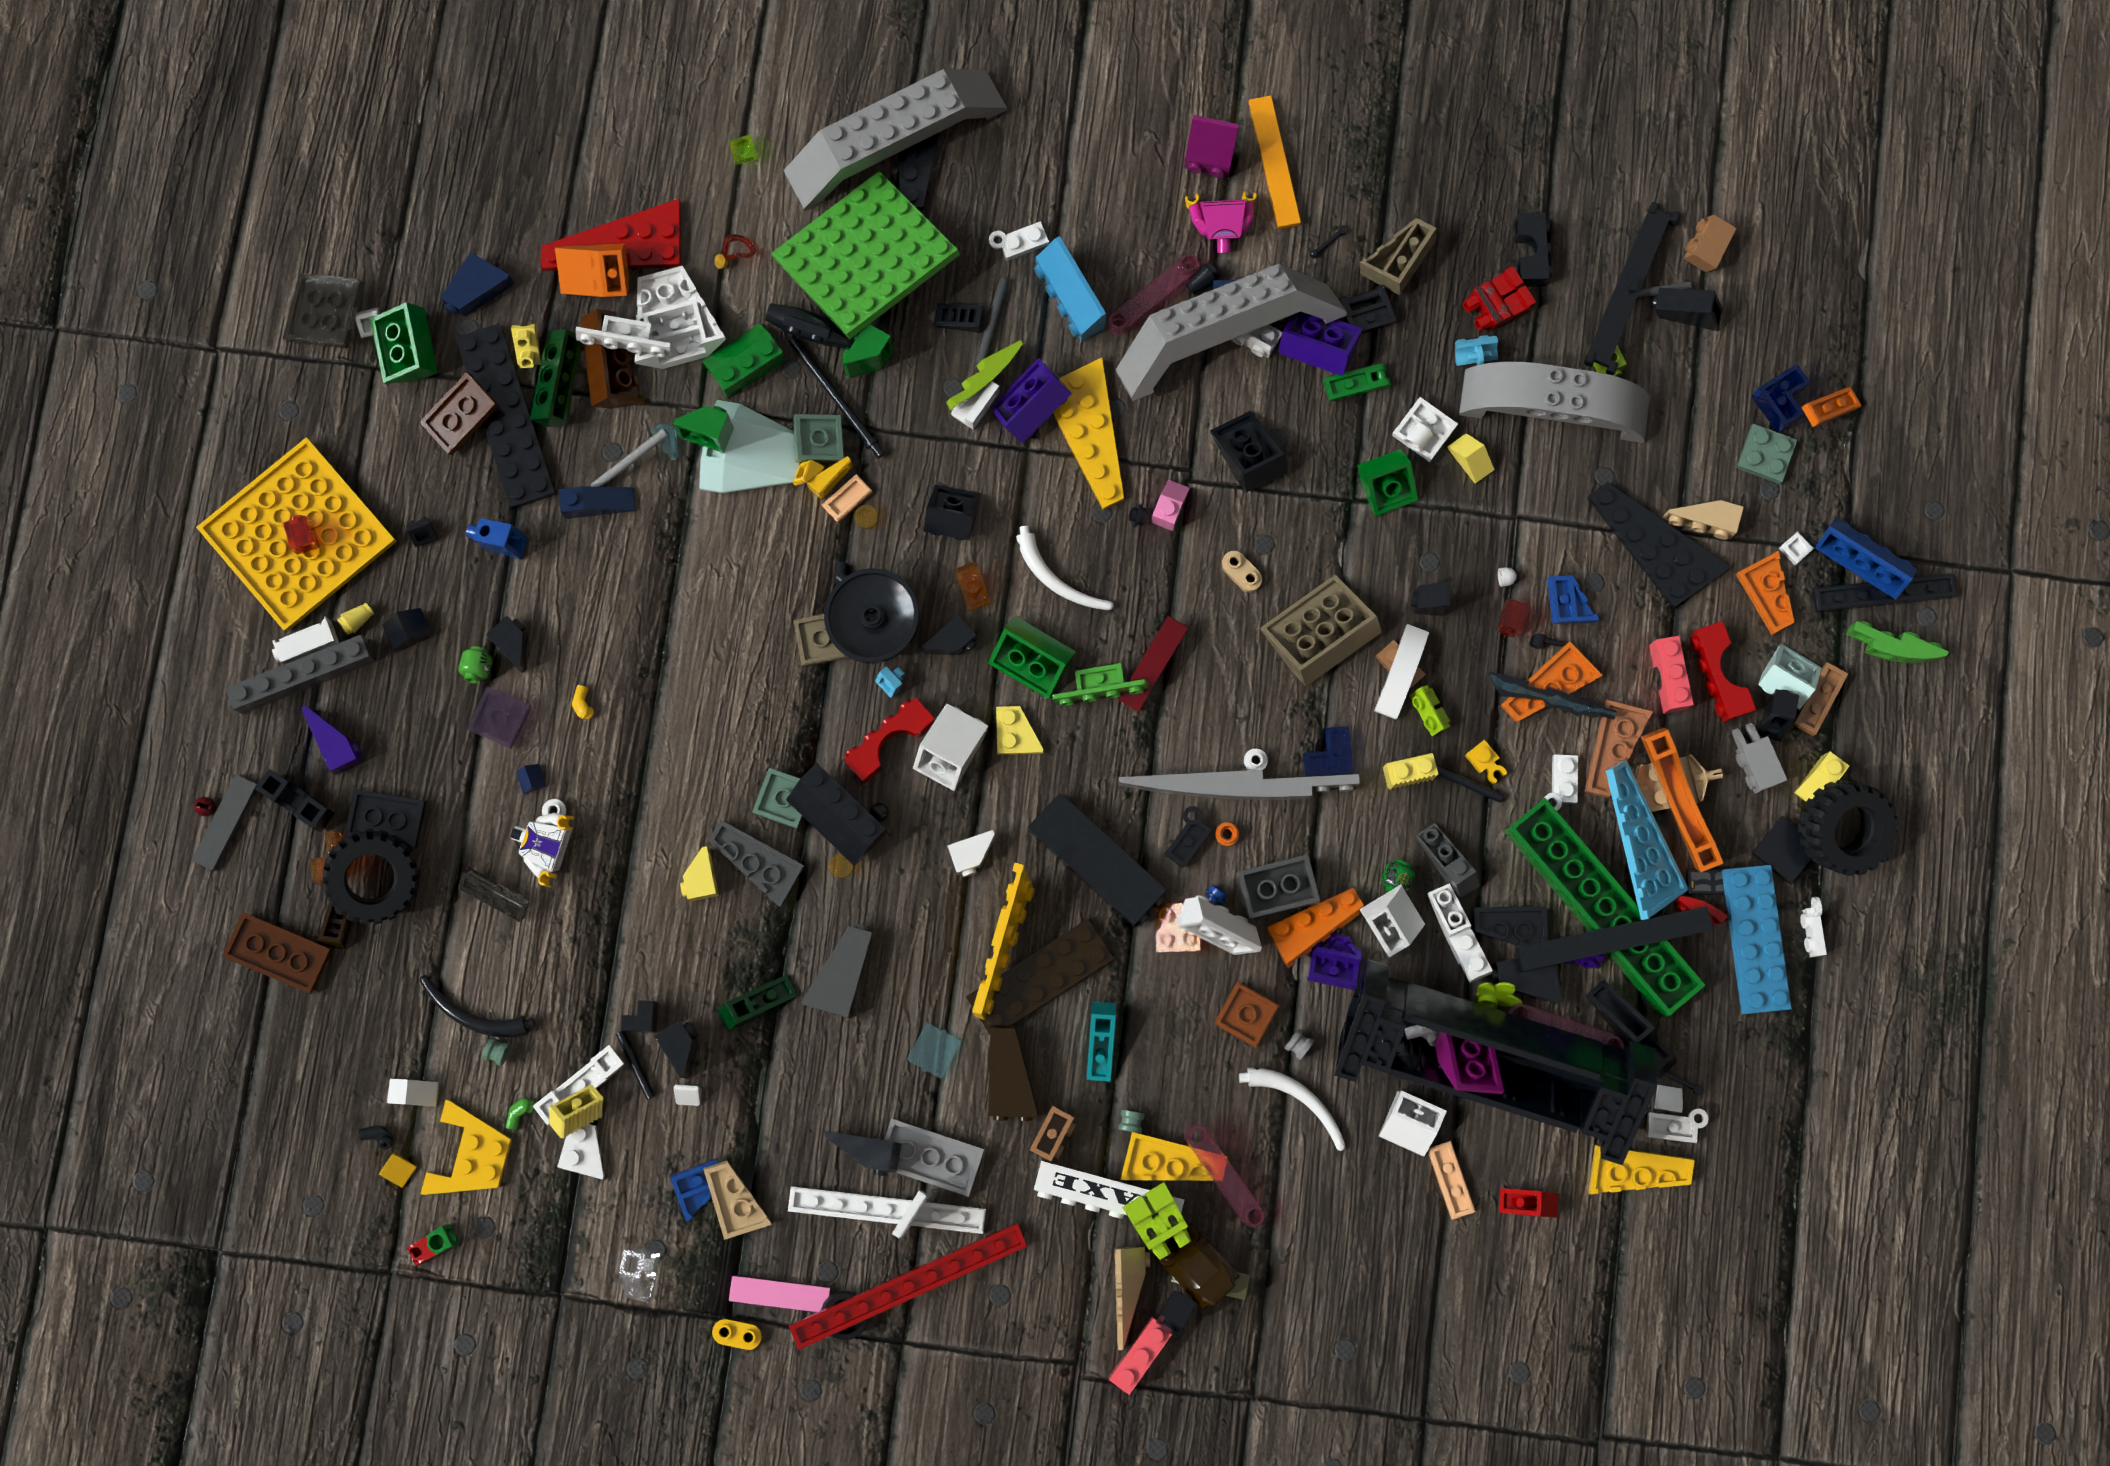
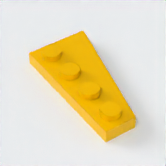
[1120,1132,1227,1181]
[1588,1144,1695,1195]

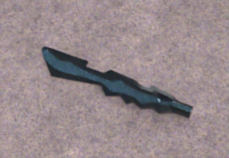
[1489,672,1617,720]

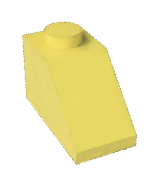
[1794,752,1849,802]
[680,846,719,902]

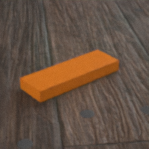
[1801,386,1861,427]

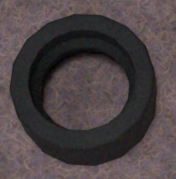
[821,1291,869,1340]

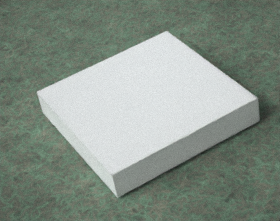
[892,1190,929,1238]

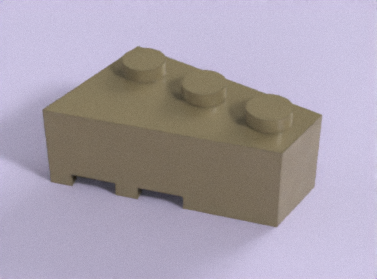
[1360,218,1436,295]

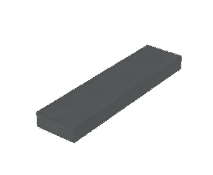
[191,774,258,871]

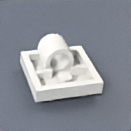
[1392,397,1458,462]

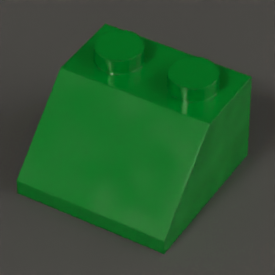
[673,406,734,453]
[1357,449,1419,516]

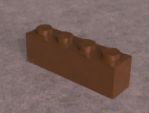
[581,309,646,409]

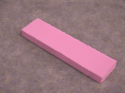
[729,1275,831,1312]

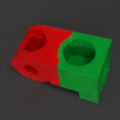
[407,1224,460,1266]

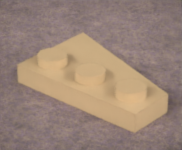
[704,1161,772,1240]

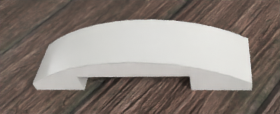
[1374,624,1429,720]
[533,1045,625,1125]

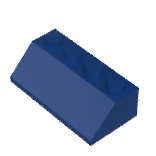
[1814,518,1917,600]

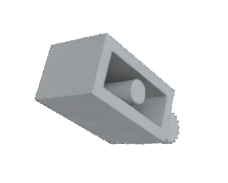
[1732,723,1787,794]

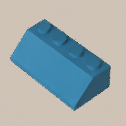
[1034,236,1106,342]

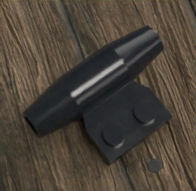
[765,303,855,349]

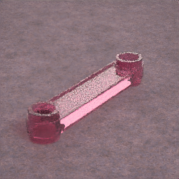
[1108,254,1199,335]
[1508,1004,1624,1050]
[1184,1124,1264,1227]

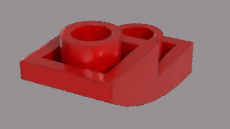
[1672,896,1728,926]

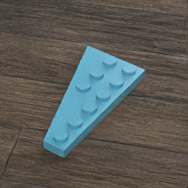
[1606,760,1689,920]

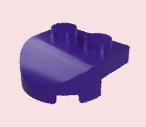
[1307,934,1361,990]

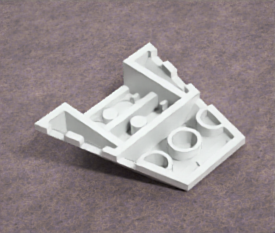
[635,266,726,369]

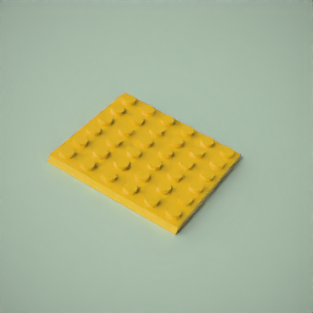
[196,437,397,633]

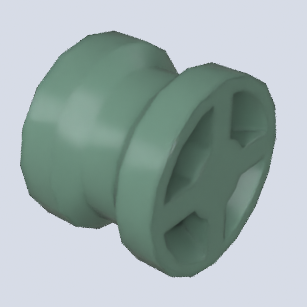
[482,1037,511,1066]
[1118,1110,1145,1134]

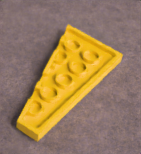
[1052,358,1124,510]

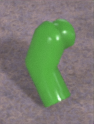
[505,1098,535,1130]

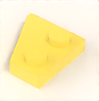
[996,706,1043,755]

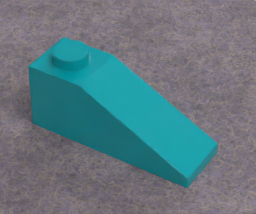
[1086,1001,1116,1082]

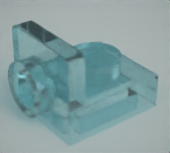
[650,424,680,460]

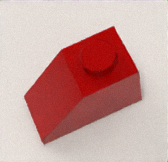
[1499,1188,1558,1218]

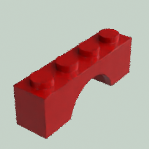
[1690,621,1756,723]
[844,698,935,784]

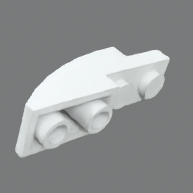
[1428,883,1493,983]

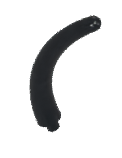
[420,975,536,1037]

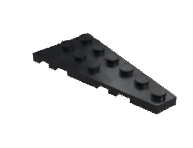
[1587,482,1730,609]

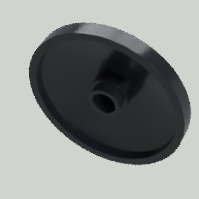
[824,568,920,664]

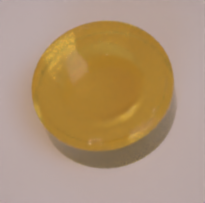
[854,505,878,530]
[829,854,853,879]

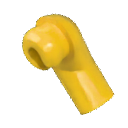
[572,685,594,720]

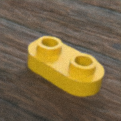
[712,1319,762,1350]

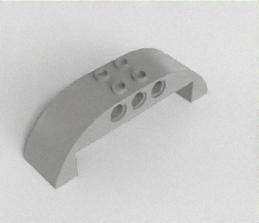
[1459,362,1650,443]

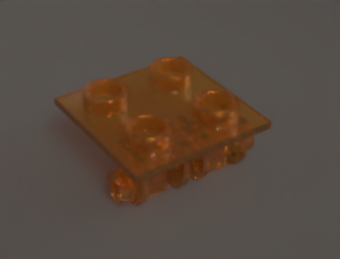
[1156,903,1201,953]

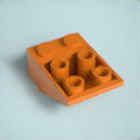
[555,243,630,297]

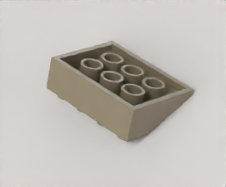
[1260,575,1382,686]

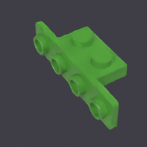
[1052,663,1149,706]

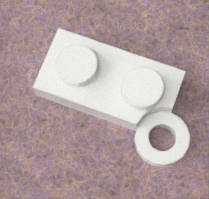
[989,221,1049,261]
[1543,754,1578,811]
[1800,897,1827,958]
[1646,1109,1709,1143]

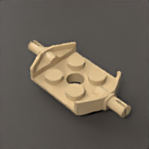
[1635,754,1723,812]

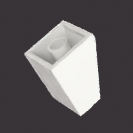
[913,703,988,791]

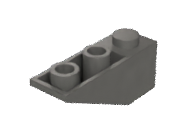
[1415,823,1480,899]

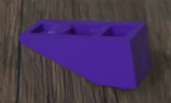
[301,706,362,775]

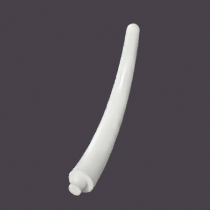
[1016,526,1114,610]
[1239,1068,1346,1151]

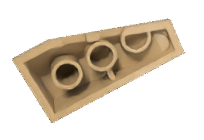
[1115,1247,1150,1350]

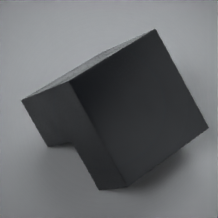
[382,608,432,651]
[621,1000,658,1033]

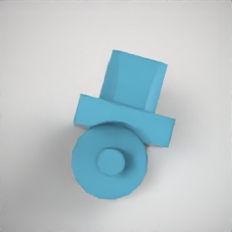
[1455,335,1498,366]

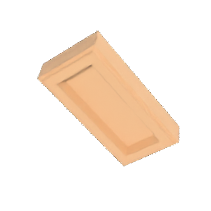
[822,474,873,523]

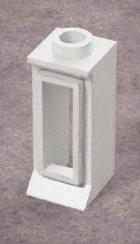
[272,617,340,664]

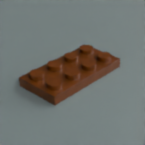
[222,912,332,994]

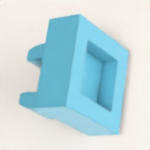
[875,666,905,698]

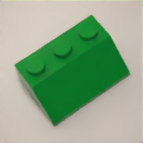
[370,302,438,384]
[702,323,785,399]
[988,616,1076,699]

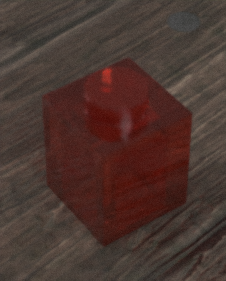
[283,515,320,555]
[1496,598,1531,638]

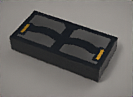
[1686,870,1725,894]

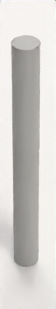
[591,428,669,487]

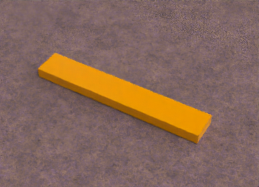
[1248,95,1301,230]

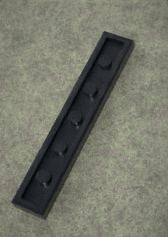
[1812,573,1957,613]

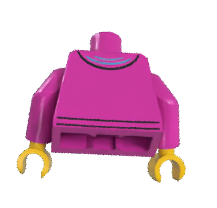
[1185,191,1257,253]

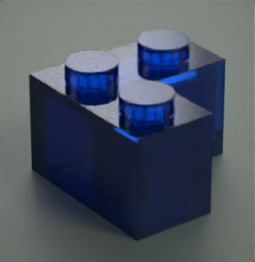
[1751,364,1811,433]

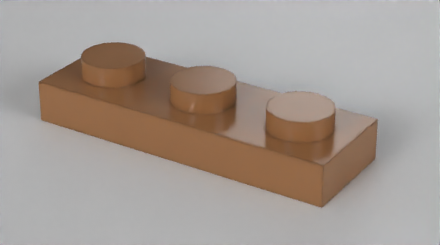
[1792,662,1848,736]

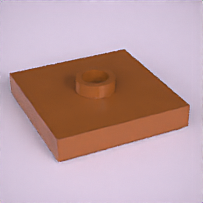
[1214,981,1280,1048]

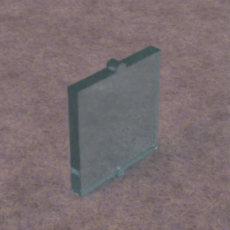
[906,1023,962,1079]

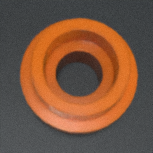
[1215,822,1239,846]

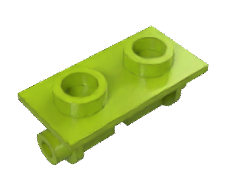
[1409,685,1451,737]

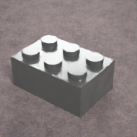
[1236,854,1320,921]

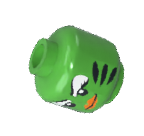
[458,646,493,684]

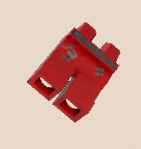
[1462,266,1536,332]

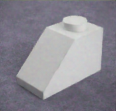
[947,830,995,877]

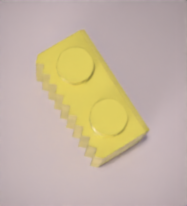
[1383,753,1438,790]
[549,1085,603,1138]

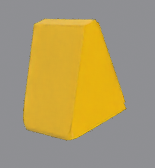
[793,460,824,486]
[379,1153,417,1188]

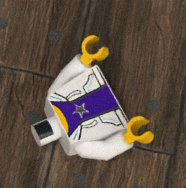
[511,813,574,888]

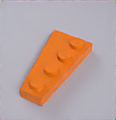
[1500,641,1603,723]
[1267,887,1364,968]

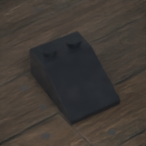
[1210,410,1287,493]

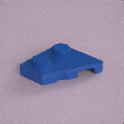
[1547,575,1599,624]
[670,1158,718,1222]

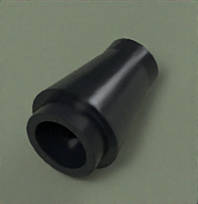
[1185,262,1220,295]

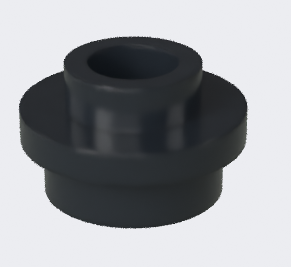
[1129,504,1147,527]

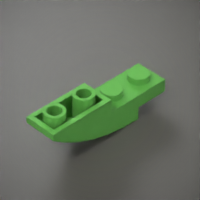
[1846,621,1949,663]

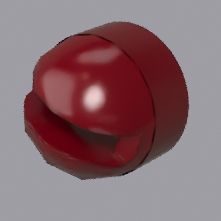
[194,797,215,817]

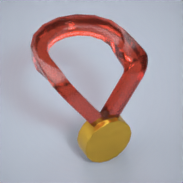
[715,234,756,269]

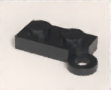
[1164,806,1212,869]

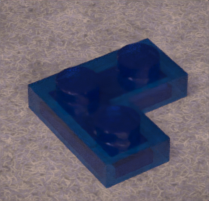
[1302,726,1353,777]

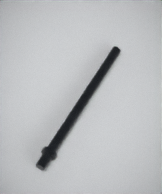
[788,336,885,459]

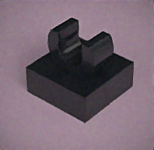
[406,516,438,547]

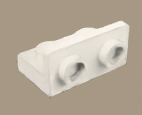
[1231,325,1282,358]

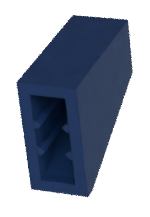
[440,252,514,317]

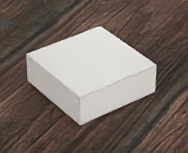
[1778,531,1814,565]

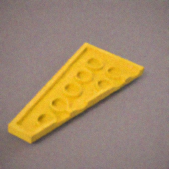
[972,863,1034,1020]

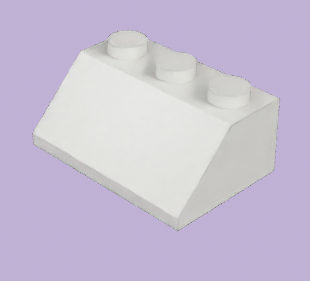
[1176,895,1262,955]

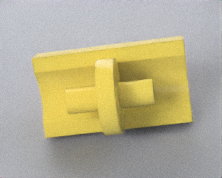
[511,324,542,368]

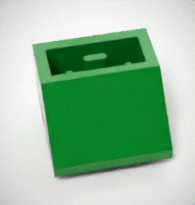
[842,324,894,378]

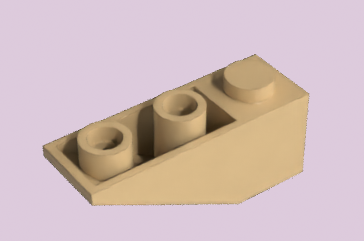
[1663,500,1743,540]

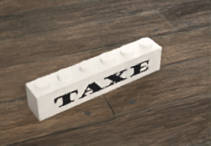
[1034,1161,1184,1226]

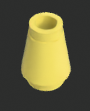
[337,603,374,635]

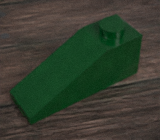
[716,975,798,1032]

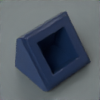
[516,764,547,794]

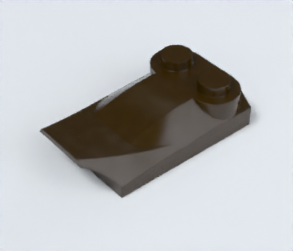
[1155,1223,1240,1310]

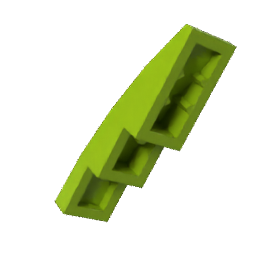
[946,340,1023,411]

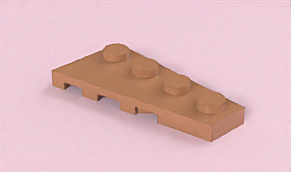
[1584,700,1653,798]

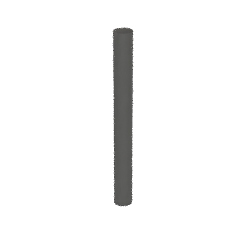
[975,278,1008,365]

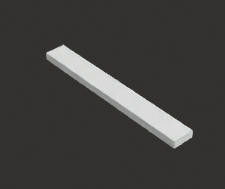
[788,1186,986,1234]

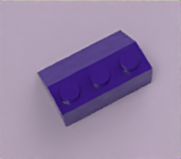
[1278,311,1363,376]
[990,358,1072,443]

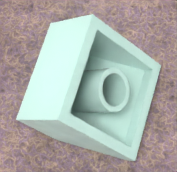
[1758,644,1822,710]

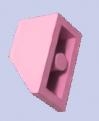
[1151,480,1190,531]

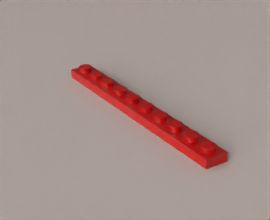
[788,1223,1027,1350]

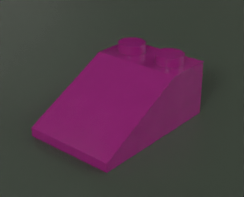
[1184,115,1239,178]
[1434,1032,1504,1094]

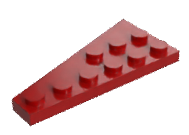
[541,199,681,271]

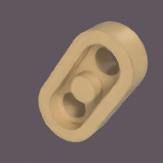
[1222,551,1262,593]

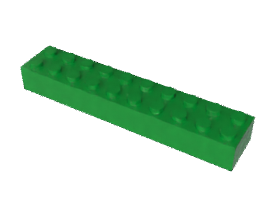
[1504,798,1705,1018]

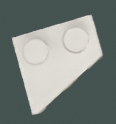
[557,1124,605,1179]

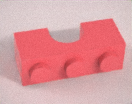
[1649,636,1694,714]
[1108,1317,1172,1395]

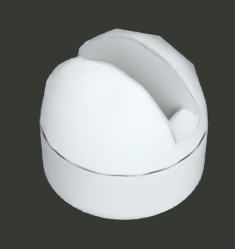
[1498,567,1517,587]

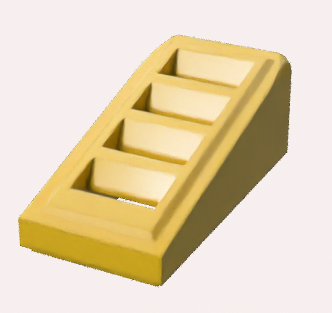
[806,456,853,499]

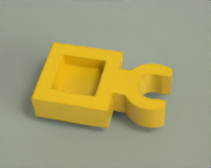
[1465,740,1507,784]

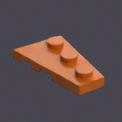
[1736,551,1795,635]

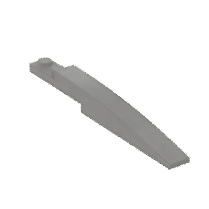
[1118,770,1360,800]

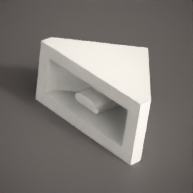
[387,1079,439,1107]

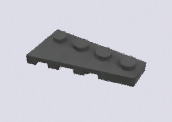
[708,820,805,908]

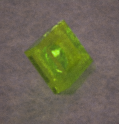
[729,135,758,165]

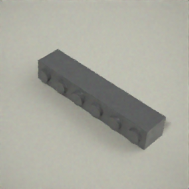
[226,635,376,714]

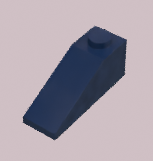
[559,486,636,519]

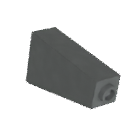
[801,924,874,1018]

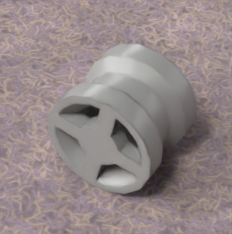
[1284,1029,1314,1060]

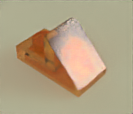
[954,561,991,612]

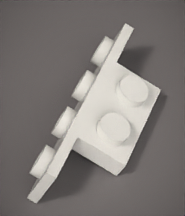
[576,315,671,357]

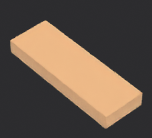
[1428,1141,1476,1220]

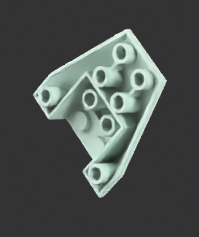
[699,400,800,493]

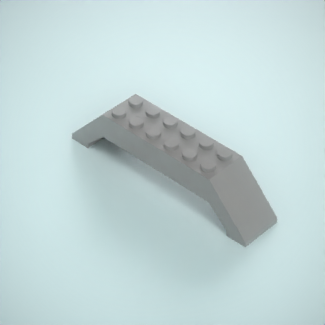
[783,69,1007,211]
[1116,264,1347,401]

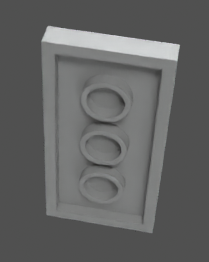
[884,1119,984,1197]

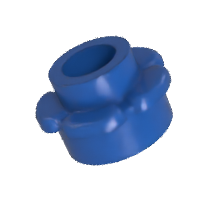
[1205,884,1228,905]

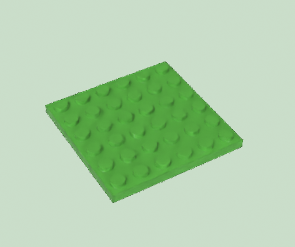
[771,171,960,339]

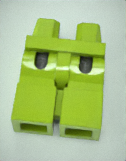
[1122,1182,1191,1260]

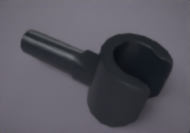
[1529,633,1564,649]

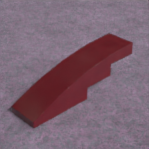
[1118,615,1189,712]

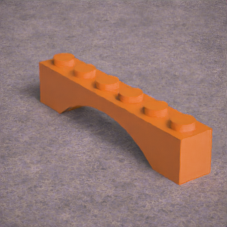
[1641,728,1723,872]

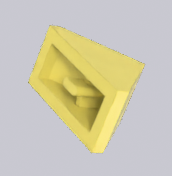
[1447,433,1494,484]

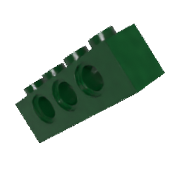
[530,329,582,427]

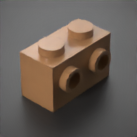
[1683,214,1736,272]
[1030,1106,1076,1161]

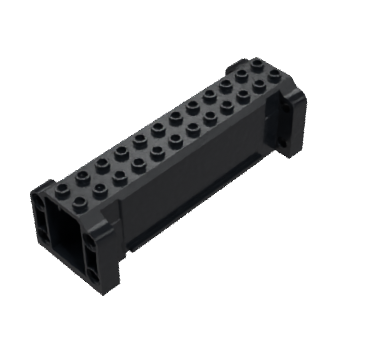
[1334,959,1657,1165]

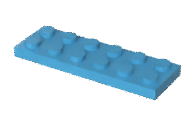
[1722,865,1791,1014]

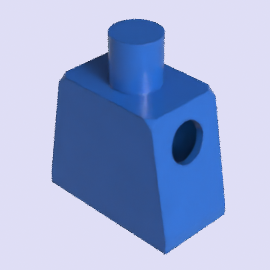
[466,518,528,560]

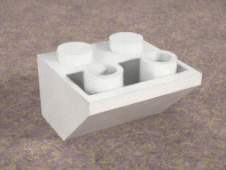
[1359,885,1425,957]
[1379,1091,1446,1157]

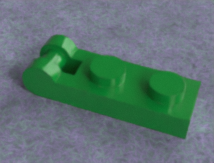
[1323,363,1392,402]

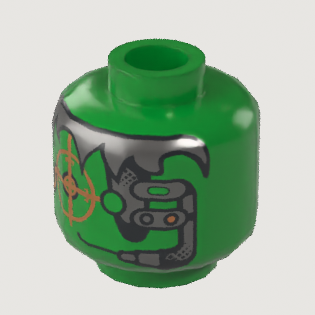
[1380,859,1416,893]

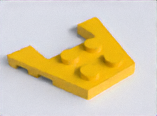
[420,1100,512,1195]

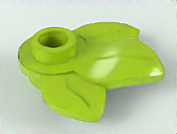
[1476,982,1522,1009]

